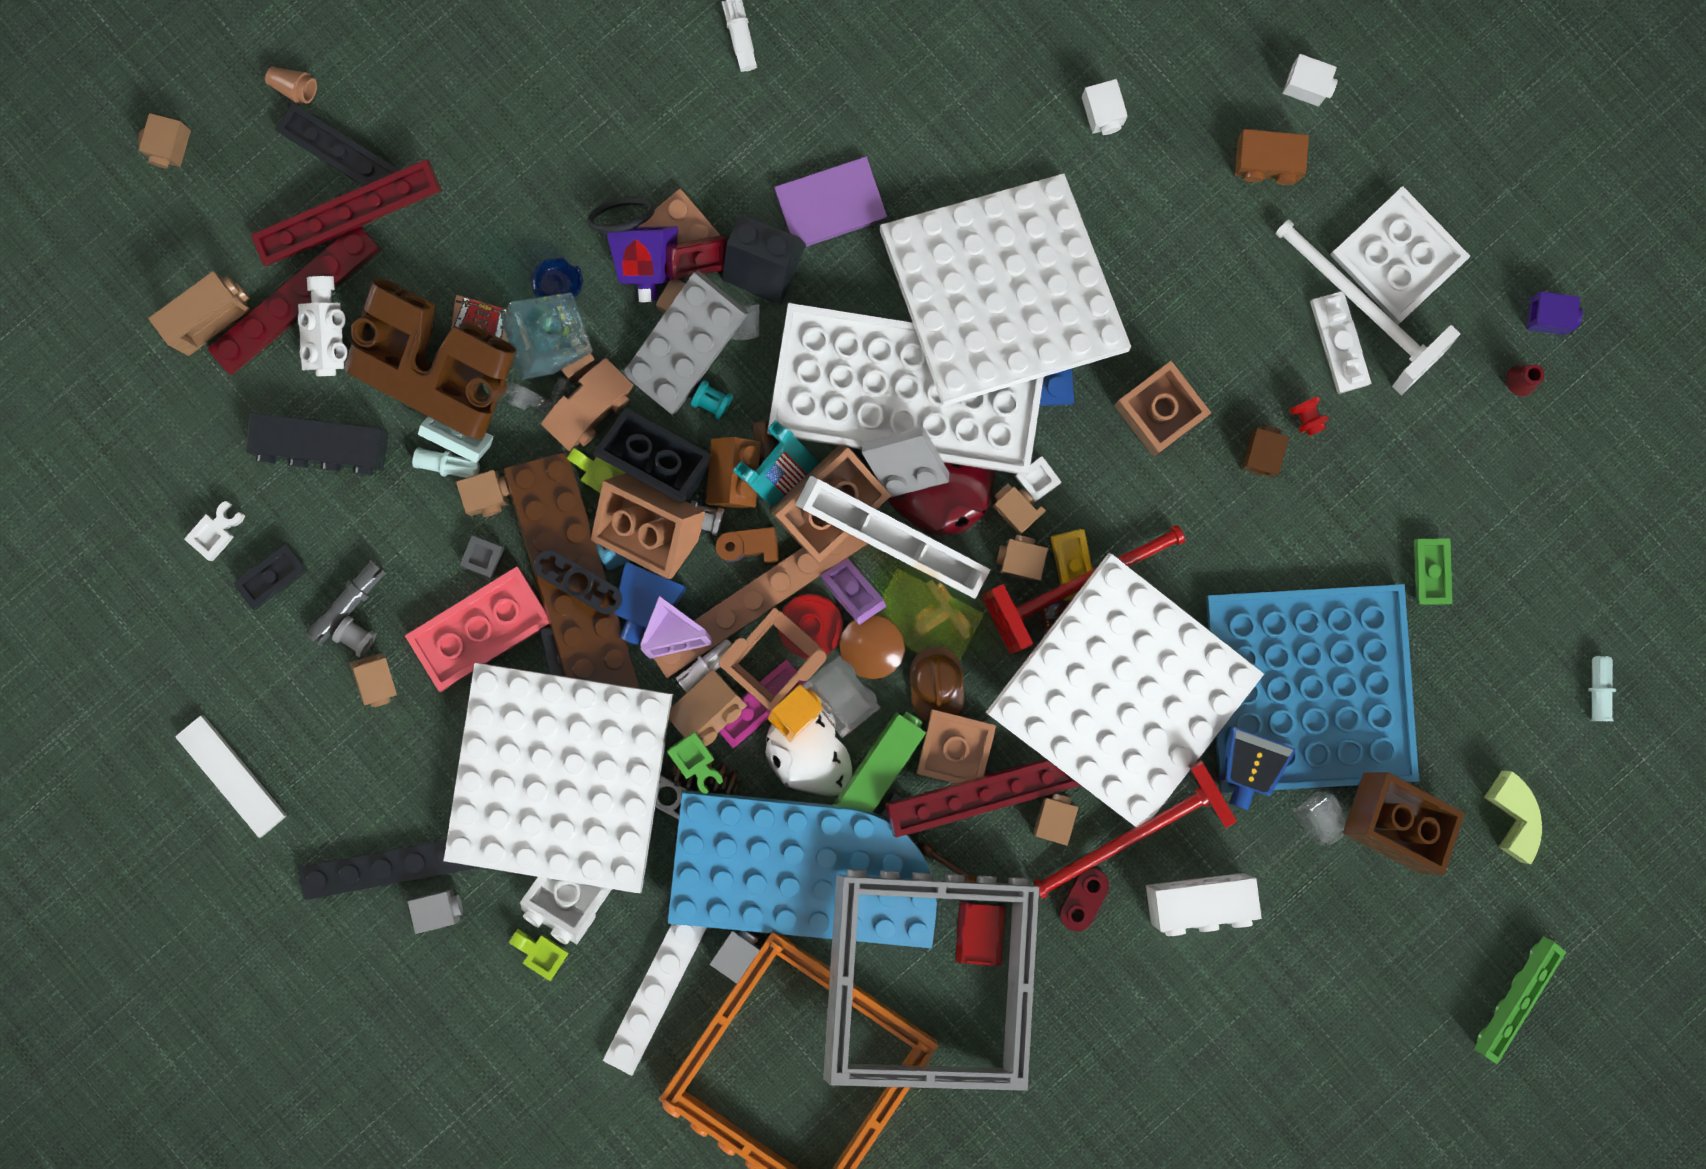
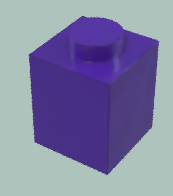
[1527,292,1583,335]

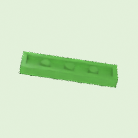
[1474,936,1566,1064]

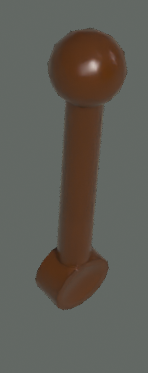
[921,843,977,882]

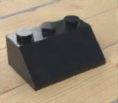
[593,408,712,503]

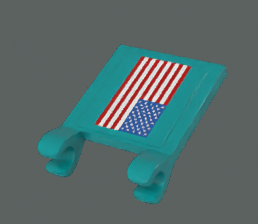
[733,420,819,507]

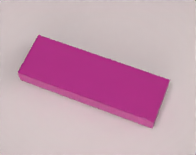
[719,659,808,748]

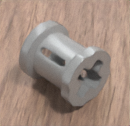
[691,500,724,536]
[332,616,377,658]

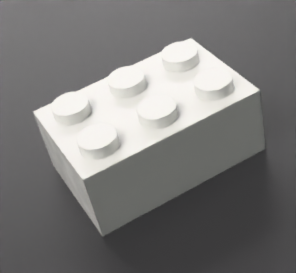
[1146,873,1262,936]

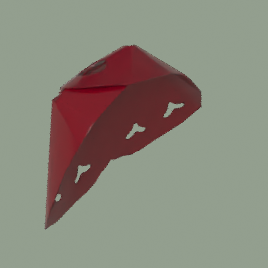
[888,462,995,536]

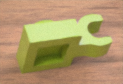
[567,448,625,493]
[509,928,570,981]

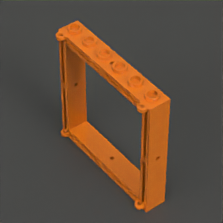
[659,931,938,1169]

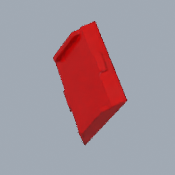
[955,902,1006,966]

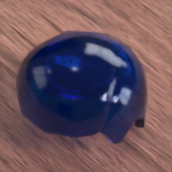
[531,258,584,307]

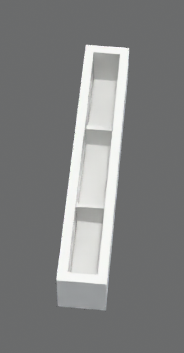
[795,475,991,599]

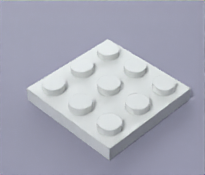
[1330,186,1470,325]

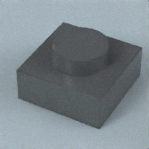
[460,536,504,578]

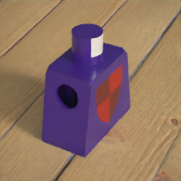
[607,226,678,302]

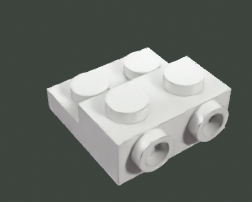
[520,877,612,944]

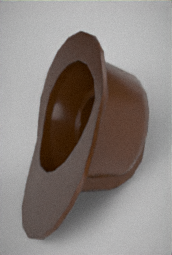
[910,646,964,722]

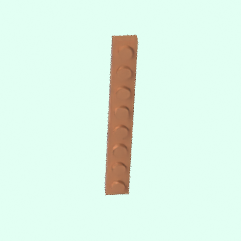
[654,534,868,678]

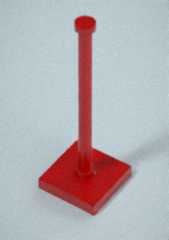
[981,525,1185,654]
[1033,759,1237,899]

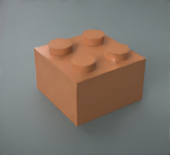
[1114,361,1211,457]

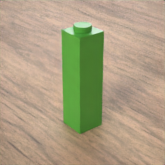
[833,711,926,813]

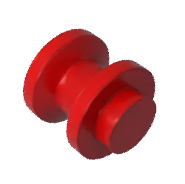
[1289,396,1330,437]

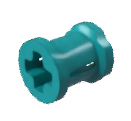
[691,380,733,421]

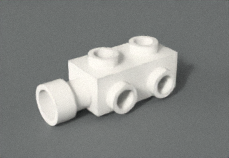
[298,276,347,376]

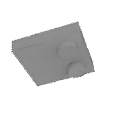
[862,427,950,498]

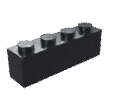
[245,413,389,476]

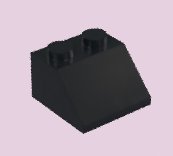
[722,213,806,305]

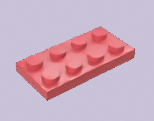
[405,566,549,692]

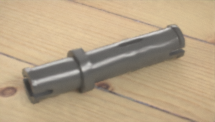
[305,559,387,646]

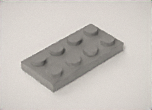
[622,271,749,415]

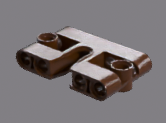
[344,278,517,439]

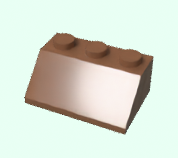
[769,446,891,563]
[591,473,705,579]

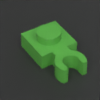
[667,731,723,794]

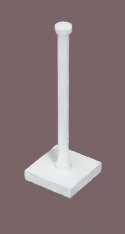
[1275,220,1460,395]

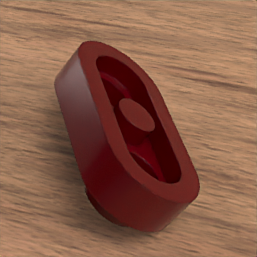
[1059,868,1109,931]

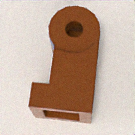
[716,527,779,563]

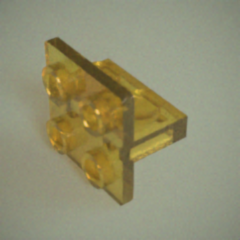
[912,580,971,641]

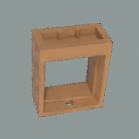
[148,271,251,356]

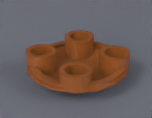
[839,615,905,679]

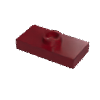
[666,235,727,280]

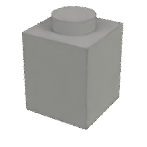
[408,889,463,934]
[710,930,761,983]

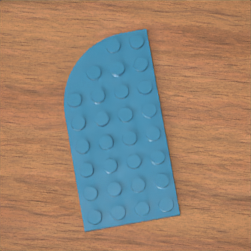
[668,790,937,948]

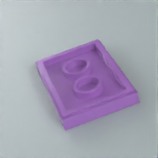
[775,156,887,247]

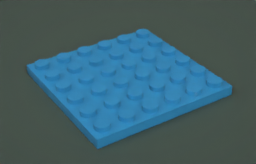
[1206,584,1419,793]

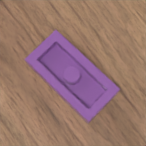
[821,558,886,625]

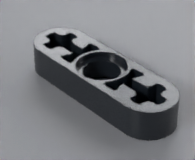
[534,550,623,615]

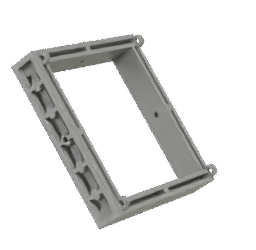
[823,869,1039,1091]

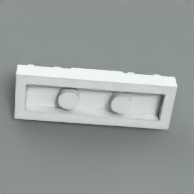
[1310,291,1372,394]

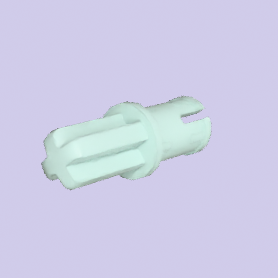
[412,447,480,478]
[1588,656,1616,721]

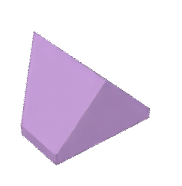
[640,596,713,659]

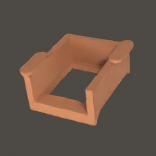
[719,607,826,711]

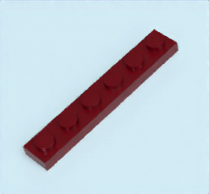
[251,159,442,266]
[207,227,380,375]
[886,759,1081,838]

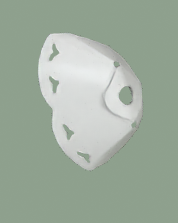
[765,698,852,797]

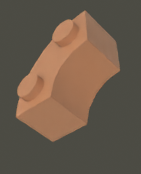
[541,358,634,451]

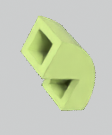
[1484,771,1542,865]

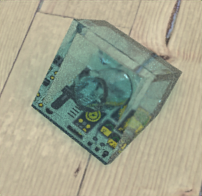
[502,293,593,379]

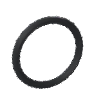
[587,197,655,233]

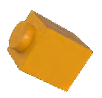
[768,684,823,742]

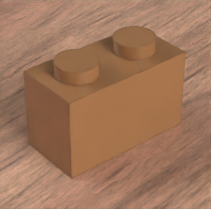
[669,669,747,746]

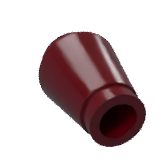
[1506,364,1545,396]

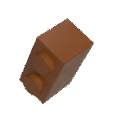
[1235,129,1309,185]
[706,437,761,508]

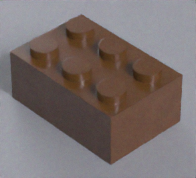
[1342,772,1465,875]

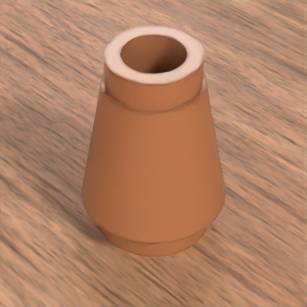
[265,66,317,104]

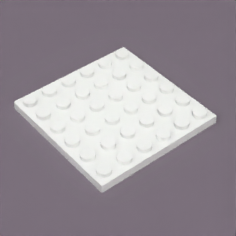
[880,174,1131,406]
[986,553,1264,827]
[444,663,673,893]

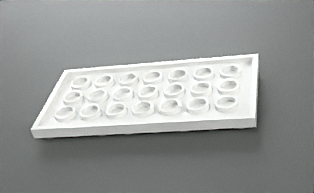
[767,303,1044,475]

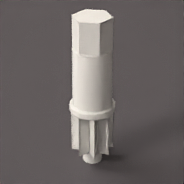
[722,0,757,72]

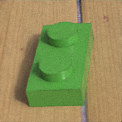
[1414,538,1452,605]

